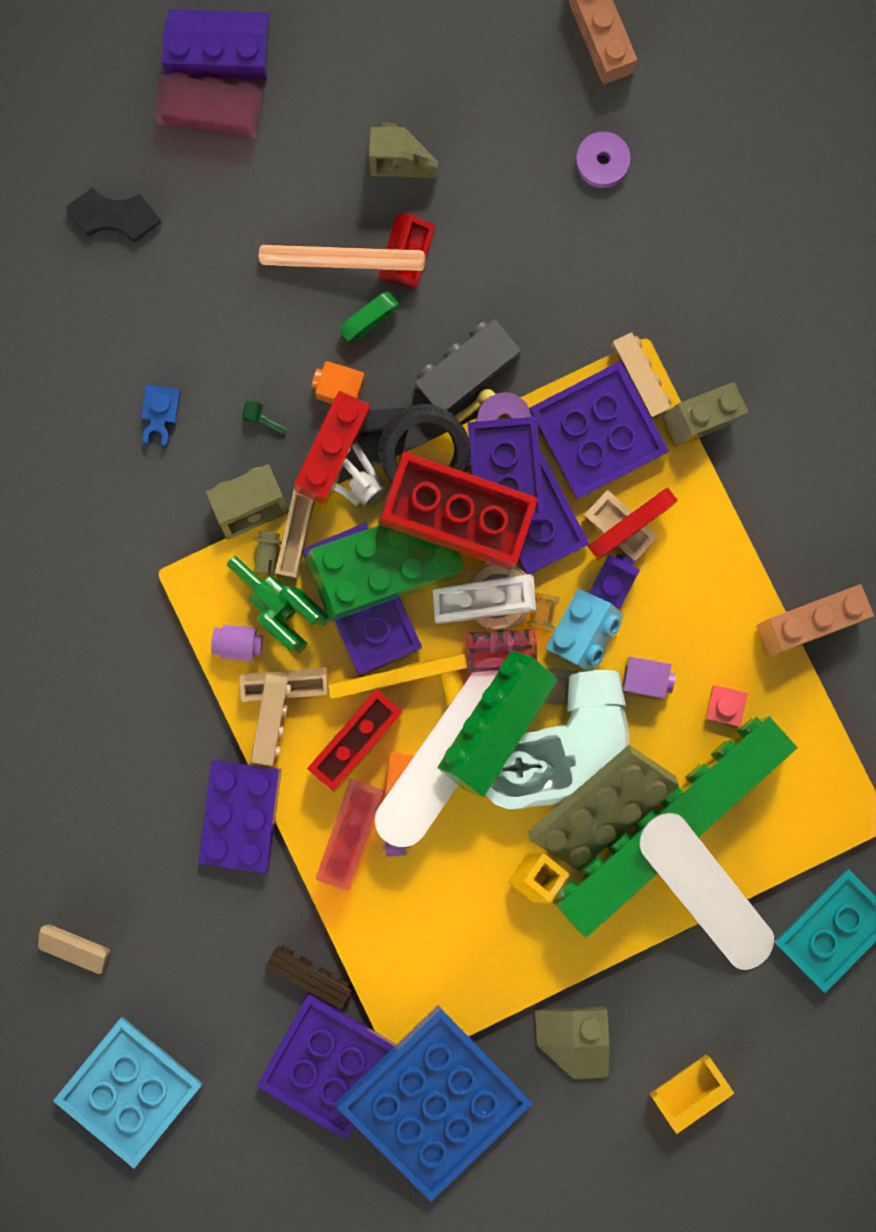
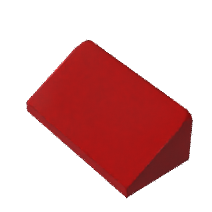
[378,213,436,289]

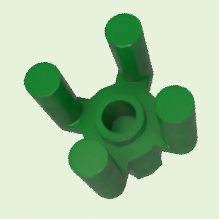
[226,556,329,653]

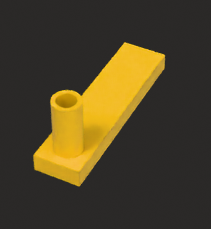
[328,652,468,707]

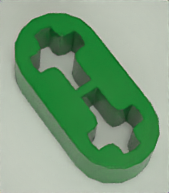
[339,291,400,344]

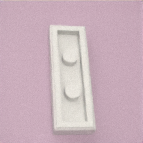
[433,574,536,624]

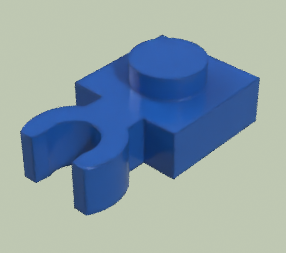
[141,385,181,447]

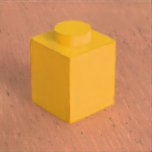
[508,853,569,903]

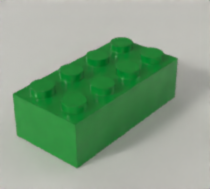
[306,525,465,622]

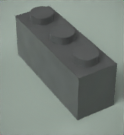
[415,319,521,413]

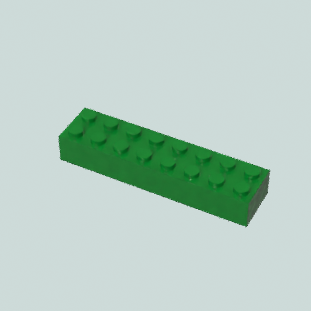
[553,716,798,938]

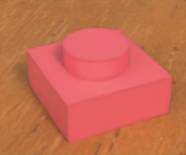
[705,685,748,727]

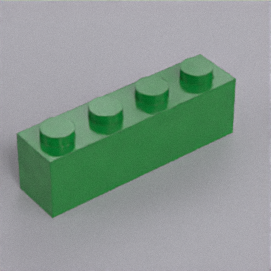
[437,650,558,798]

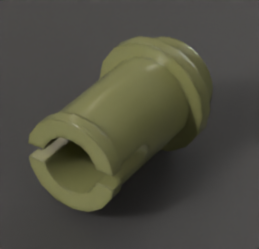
[253,531,282,575]

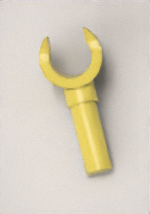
[455,389,495,422]

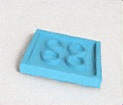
[53,1017,203,1168]

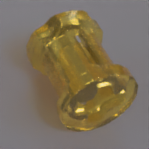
[524,593,560,633]

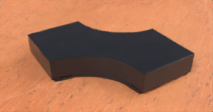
[66,187,162,243]

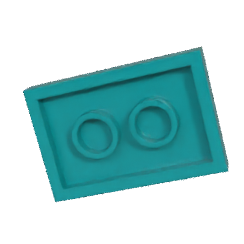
[773,869,876,993]

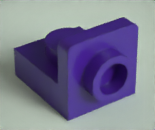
[589,553,640,610]

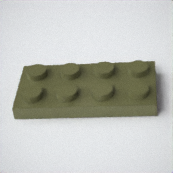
[528,745,680,871]

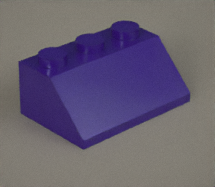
[162,9,270,80]

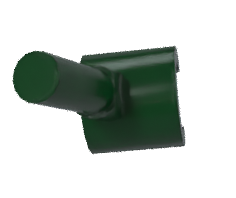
[242,400,287,435]

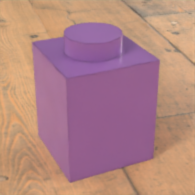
[622,656,675,700]

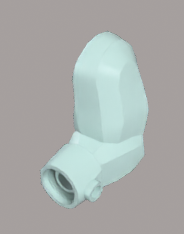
[486,670,629,810]

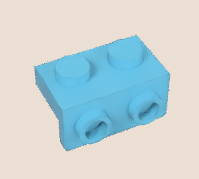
[545,588,623,672]

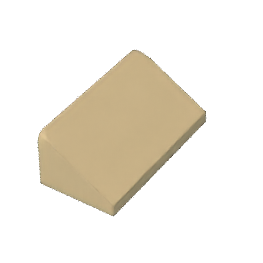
[38,924,111,974]

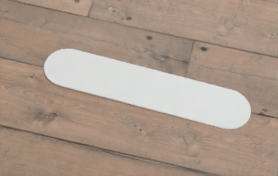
[375,660,503,847]
[640,813,774,970]

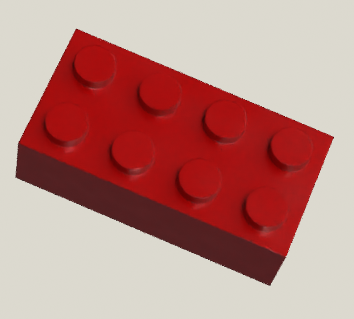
[378,451,538,570]

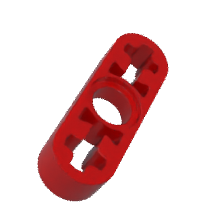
[587,487,678,560]

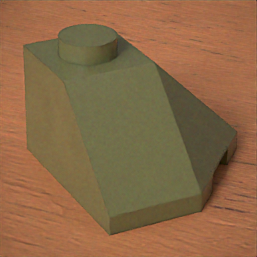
[369,122,438,178]
[535,1006,610,1079]

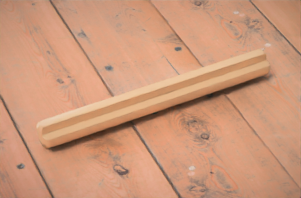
[259,245,426,271]

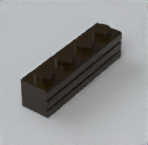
[265,945,353,1010]

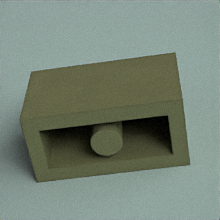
[661,382,749,447]
[206,464,289,540]

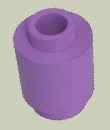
[211,624,263,662]

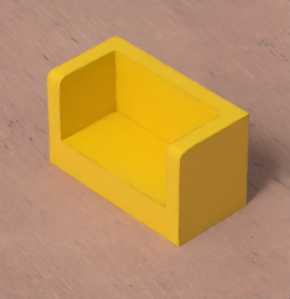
[649,1055,735,1134]

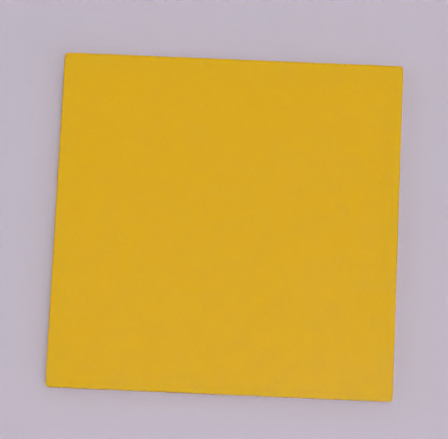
[158,339,876,1044]

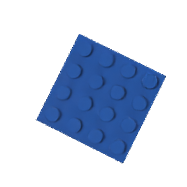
[335,1005,533,1202]

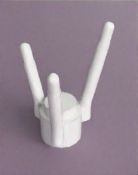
[334,442,385,508]

